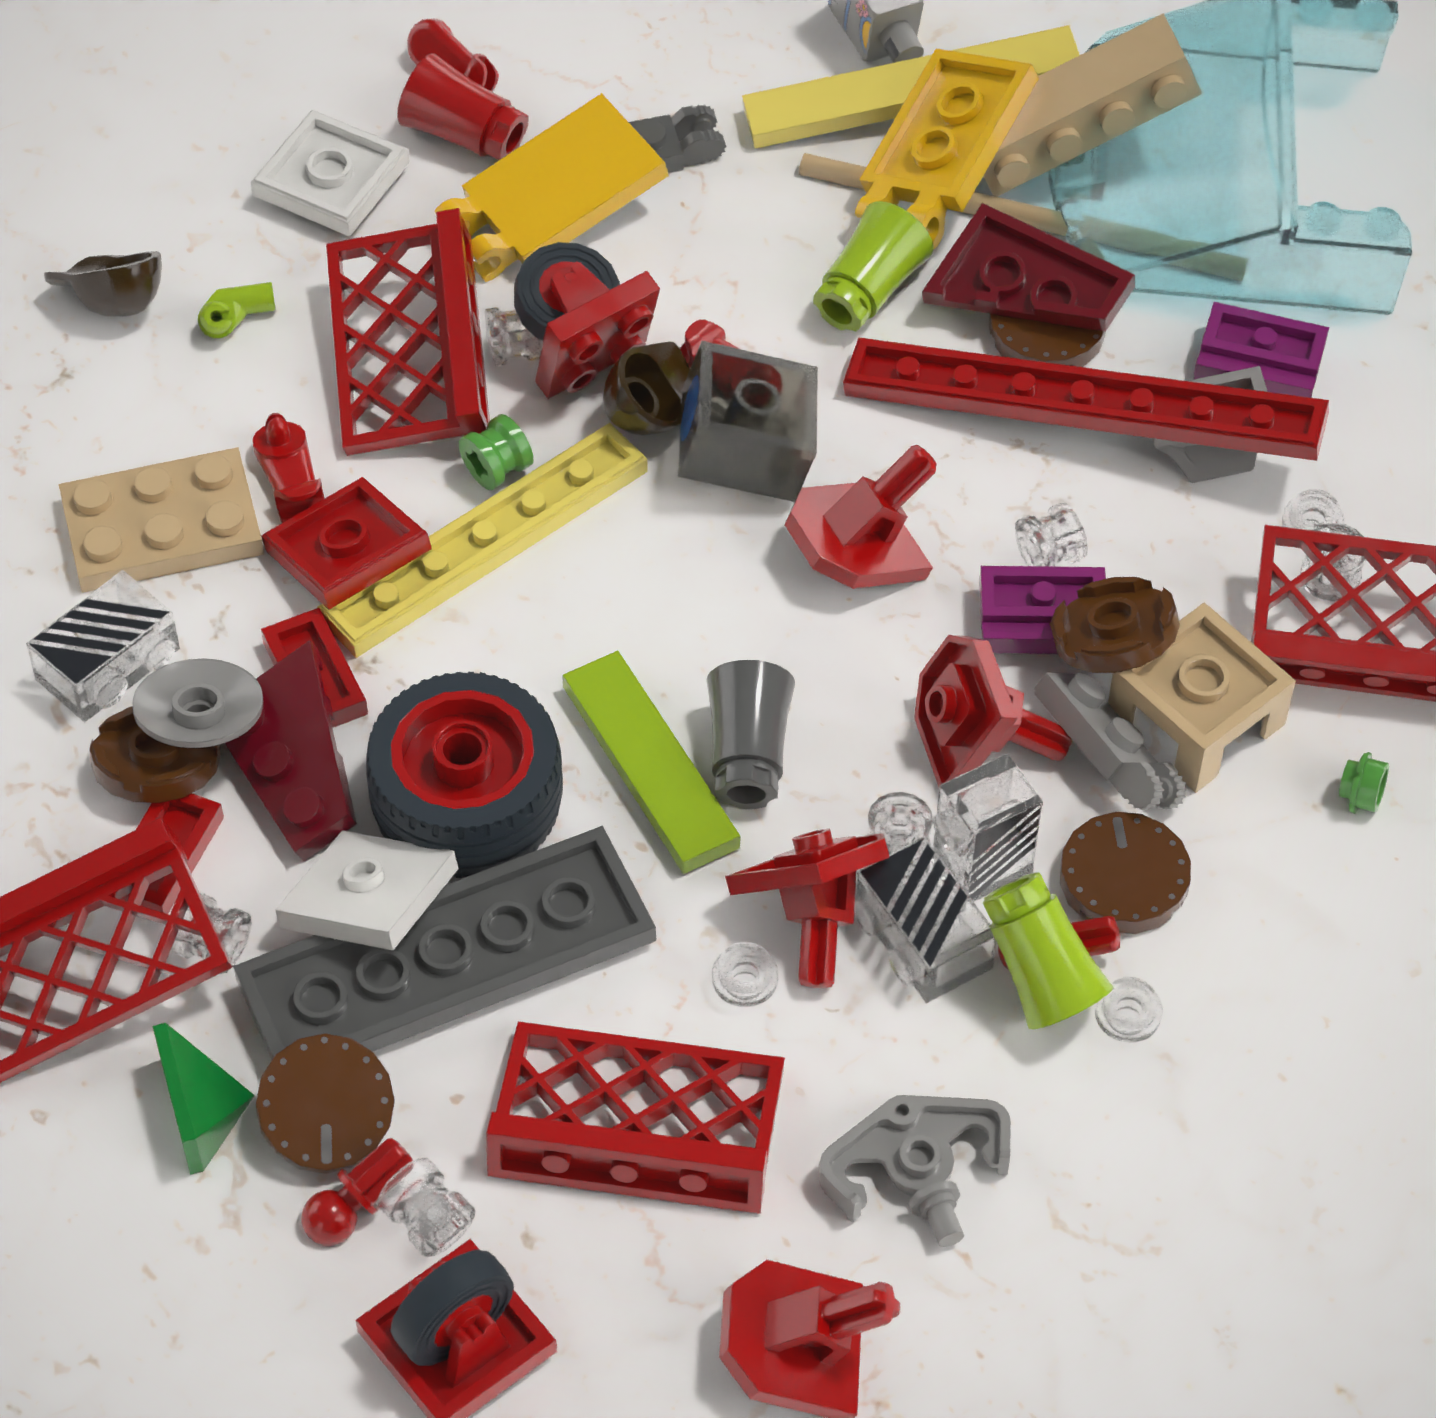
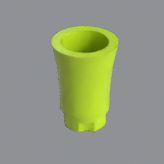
[813,201,934,332]
[982,872,1113,1030]

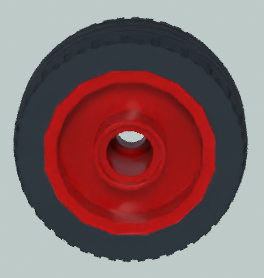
[366,671,563,878]

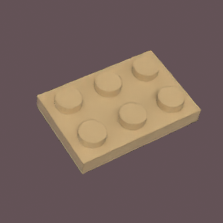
[58,447,264,593]

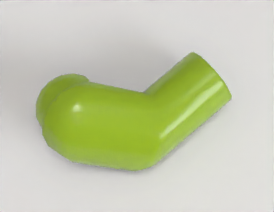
[198,282,276,339]

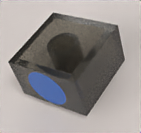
[678,341,818,502]

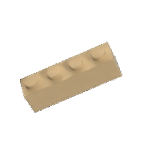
[983,13,1202,197]

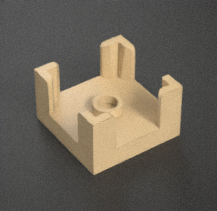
[1108,602,1296,793]

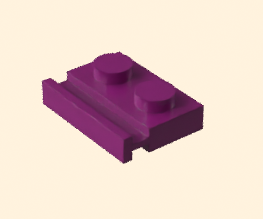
[1193,302,1330,398]
[979,565,1106,654]

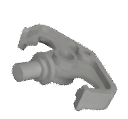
[819,1095,1011,1247]

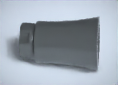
[706,660,795,809]

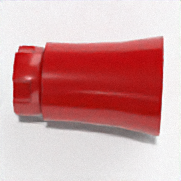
[397,53,529,160]

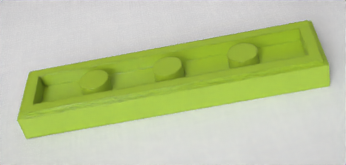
[562,650,741,875]

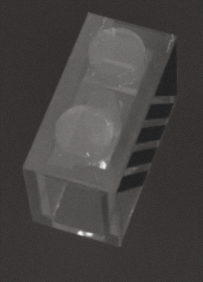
[26,570,180,723]
[930,753,1043,905]
[854,837,997,1004]

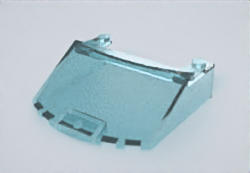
[1048,0,1412,315]

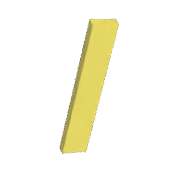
[742,25,1080,149]
[317,422,648,658]

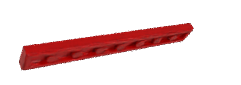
[843,337,1329,461]

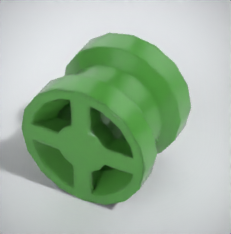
[459,414,534,490]

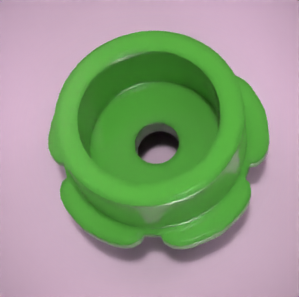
[1339,752,1389,814]

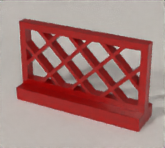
[326,208,490,456]
[1251,525,1436,702]
[0,818,233,1083]
[486,1021,785,1214]

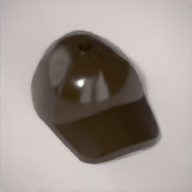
[44,251,162,316]
[603,341,708,435]

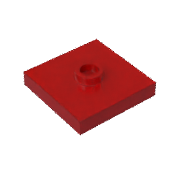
[261,477,432,610]

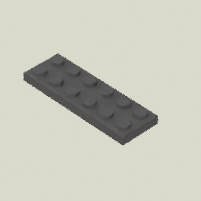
[233,825,656,1060]

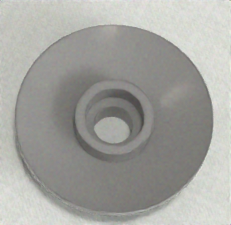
[132,658,263,748]

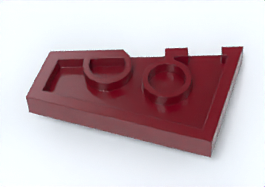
[922,203,1135,332]
[225,640,357,862]

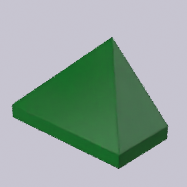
[152,1022,255,1175]

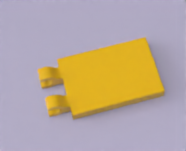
[855,48,1039,249]
[434,93,669,282]

